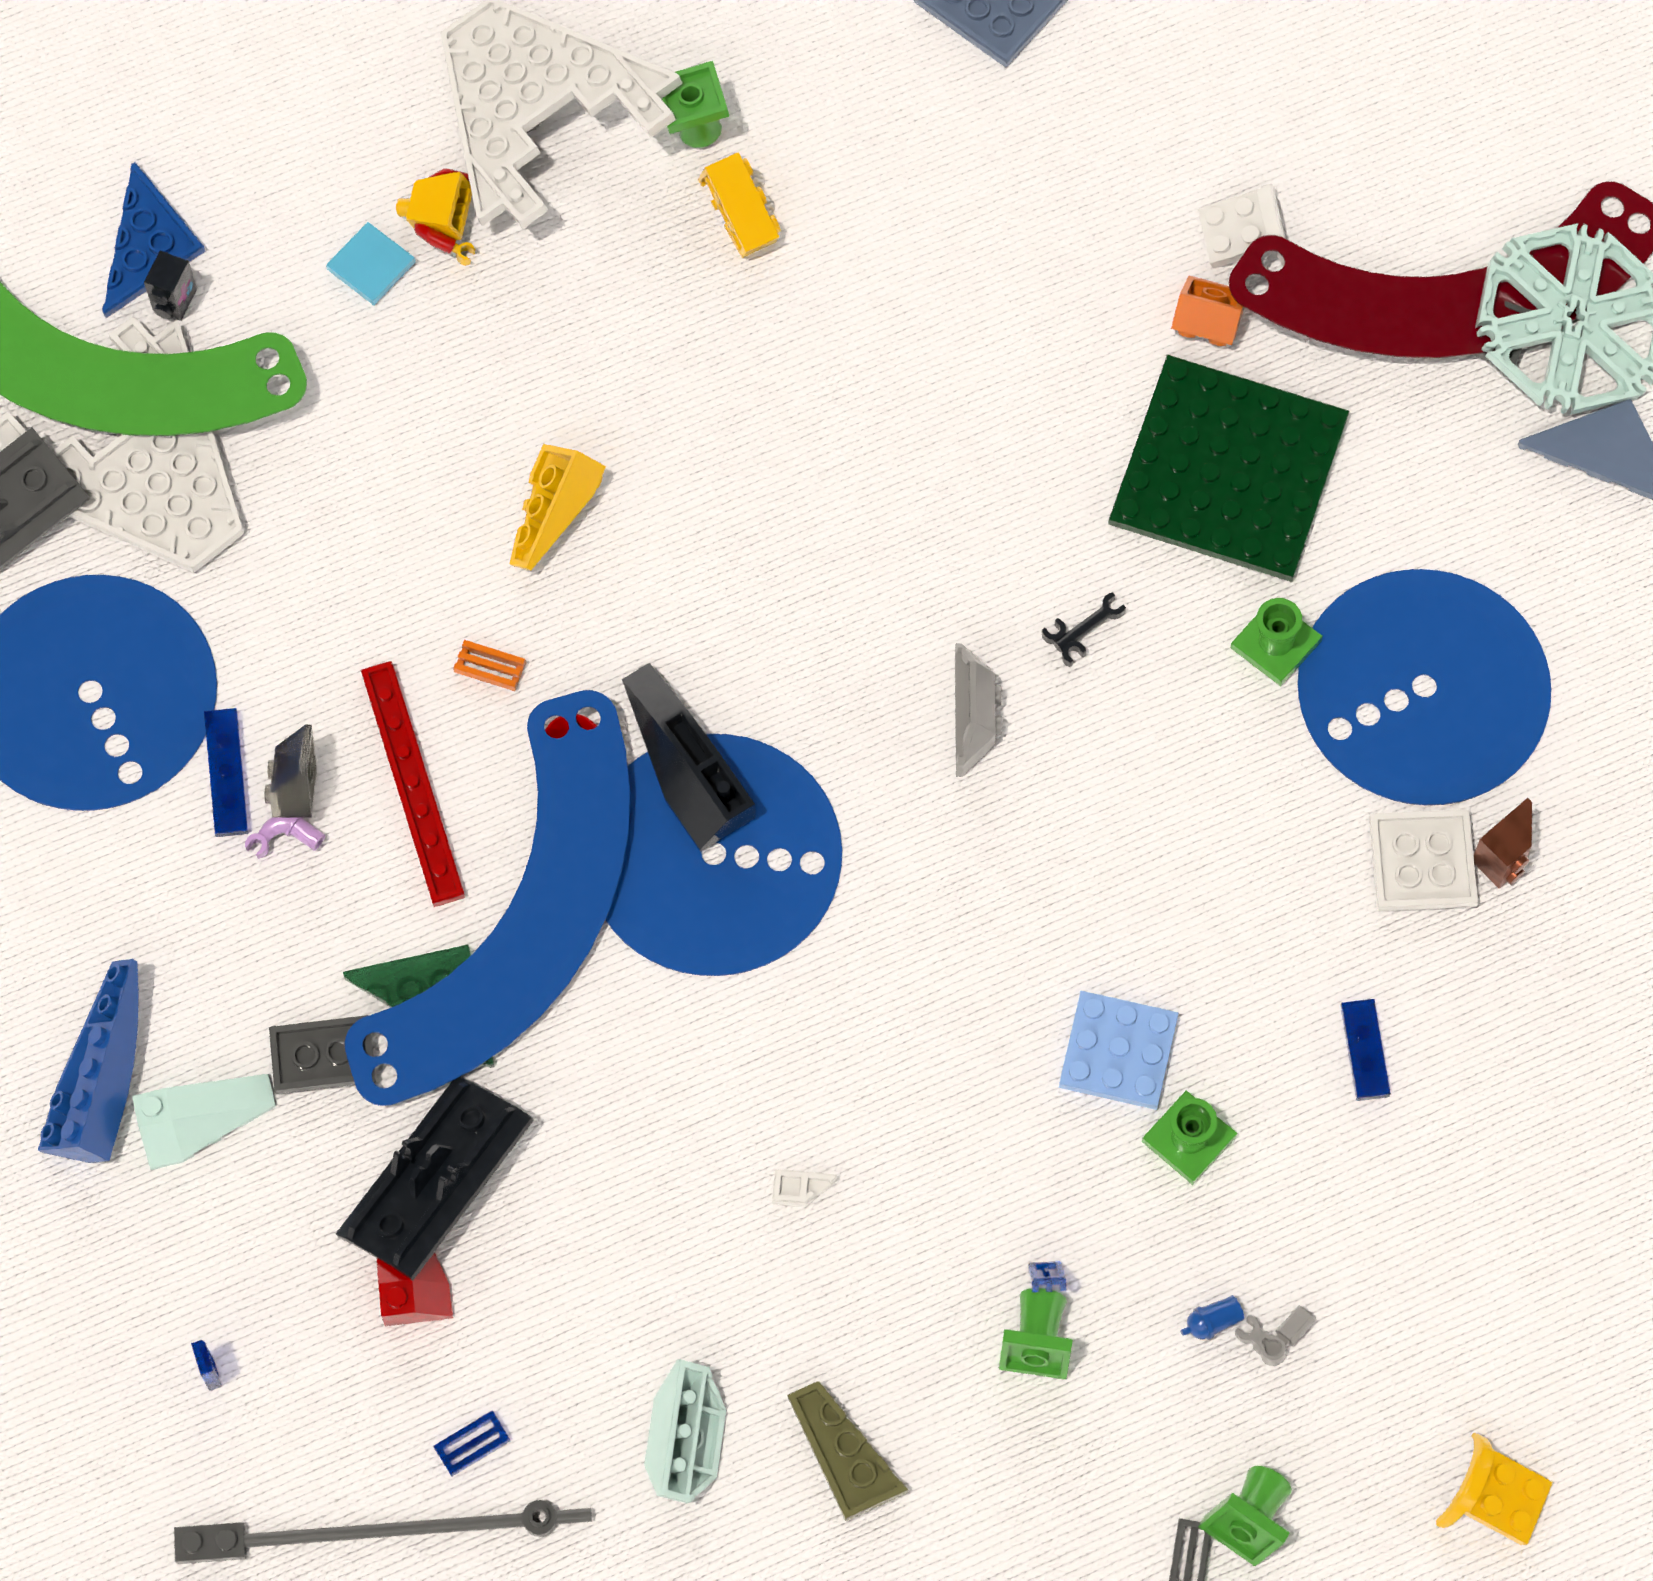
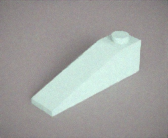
[132,1074,276,1170]

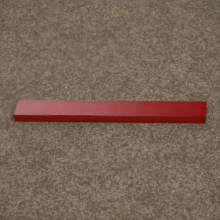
[361,661,465,907]

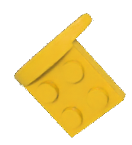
[1436,1432,1553,1545]

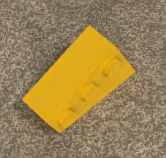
[698,152,781,258]

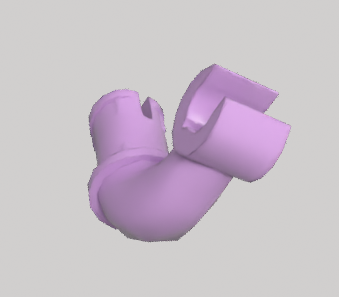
[245,813,325,859]

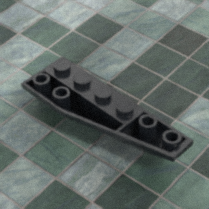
[622,663,756,852]

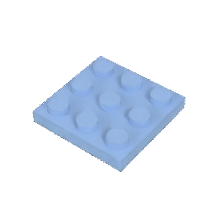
[1059,991,1179,1110]

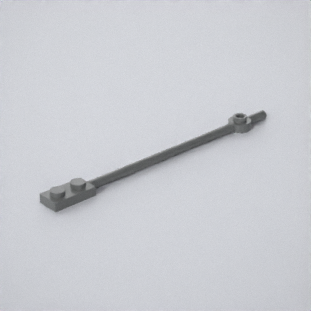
[174,1500,592,1564]

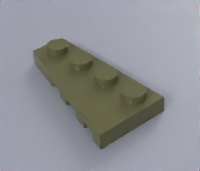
[787,1381,908,1522]

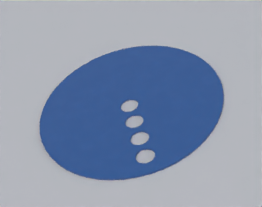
[1297,569,1551,806]
[0,575,217,811]
[605,734,842,976]

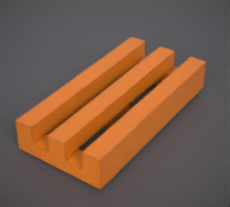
[453,640,526,691]

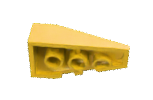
[509,444,606,571]

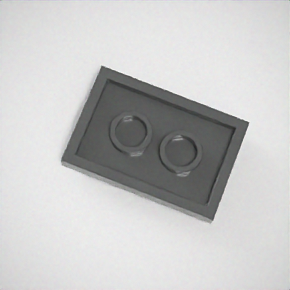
[269,1015,376,1094]

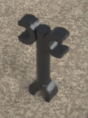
[1041,592,1126,667]

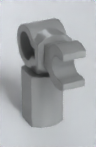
[1235,1305,1316,1366]

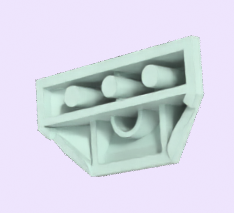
[644,1359,726,1504]

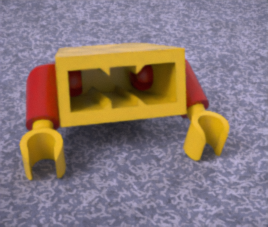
[396,168,475,266]

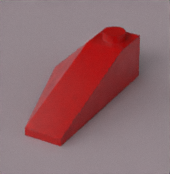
[376,1252,453,1327]

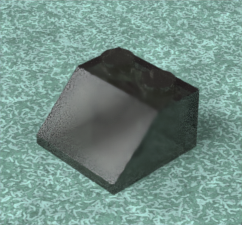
[264,724,317,818]

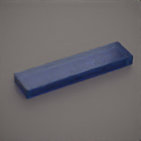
[204,708,249,837]

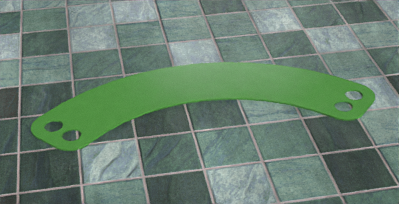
[0,282,307,436]

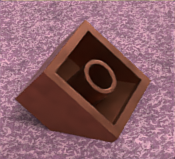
[1474,798,1532,889]

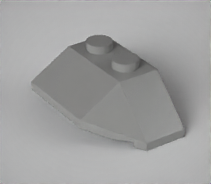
[955,643,1002,777]

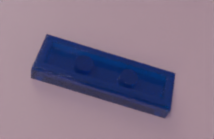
[1340,999,1391,1101]

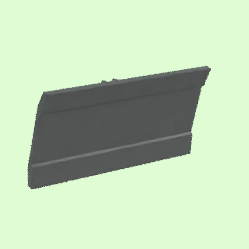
[0,427,91,569]

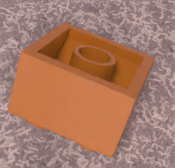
[1171,275,1245,346]

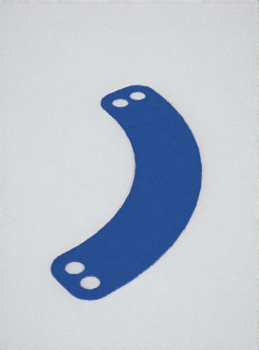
[345,690,630,1106]

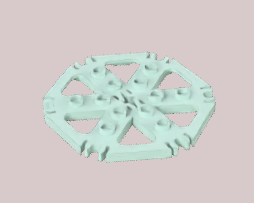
[1475,223,1653,415]

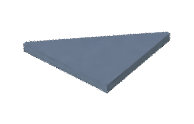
[914,0,1068,68]
[1518,399,1653,500]

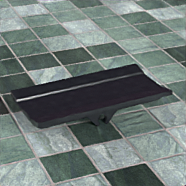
[335,1077,534,1281]

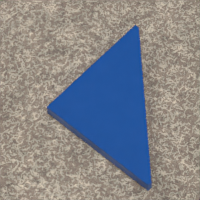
[102,162,206,318]

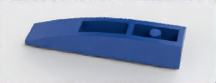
[38,959,139,1163]

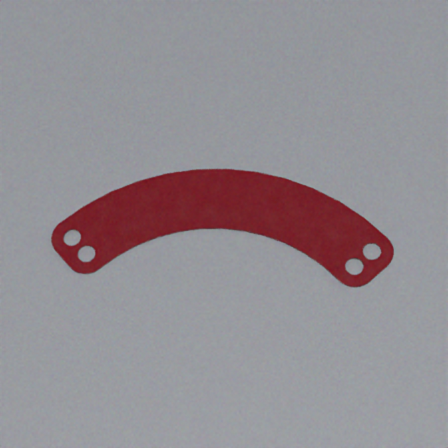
[1229,181,1653,358]

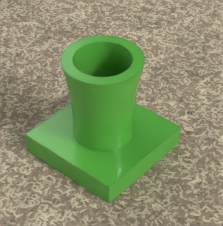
[661,60,730,148]
[1230,598,1323,687]
[1141,1090,1237,1185]
[999,1288,1073,1380]
[1198,1466,1292,1566]

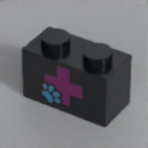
[144,250,197,321]

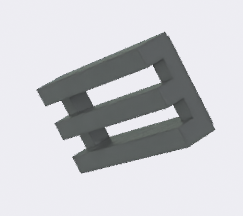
[1169,1518,1211,1581]

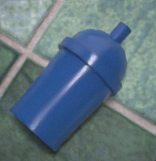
[1180,1295,1244,1340]

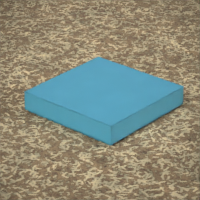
[326,222,416,306]

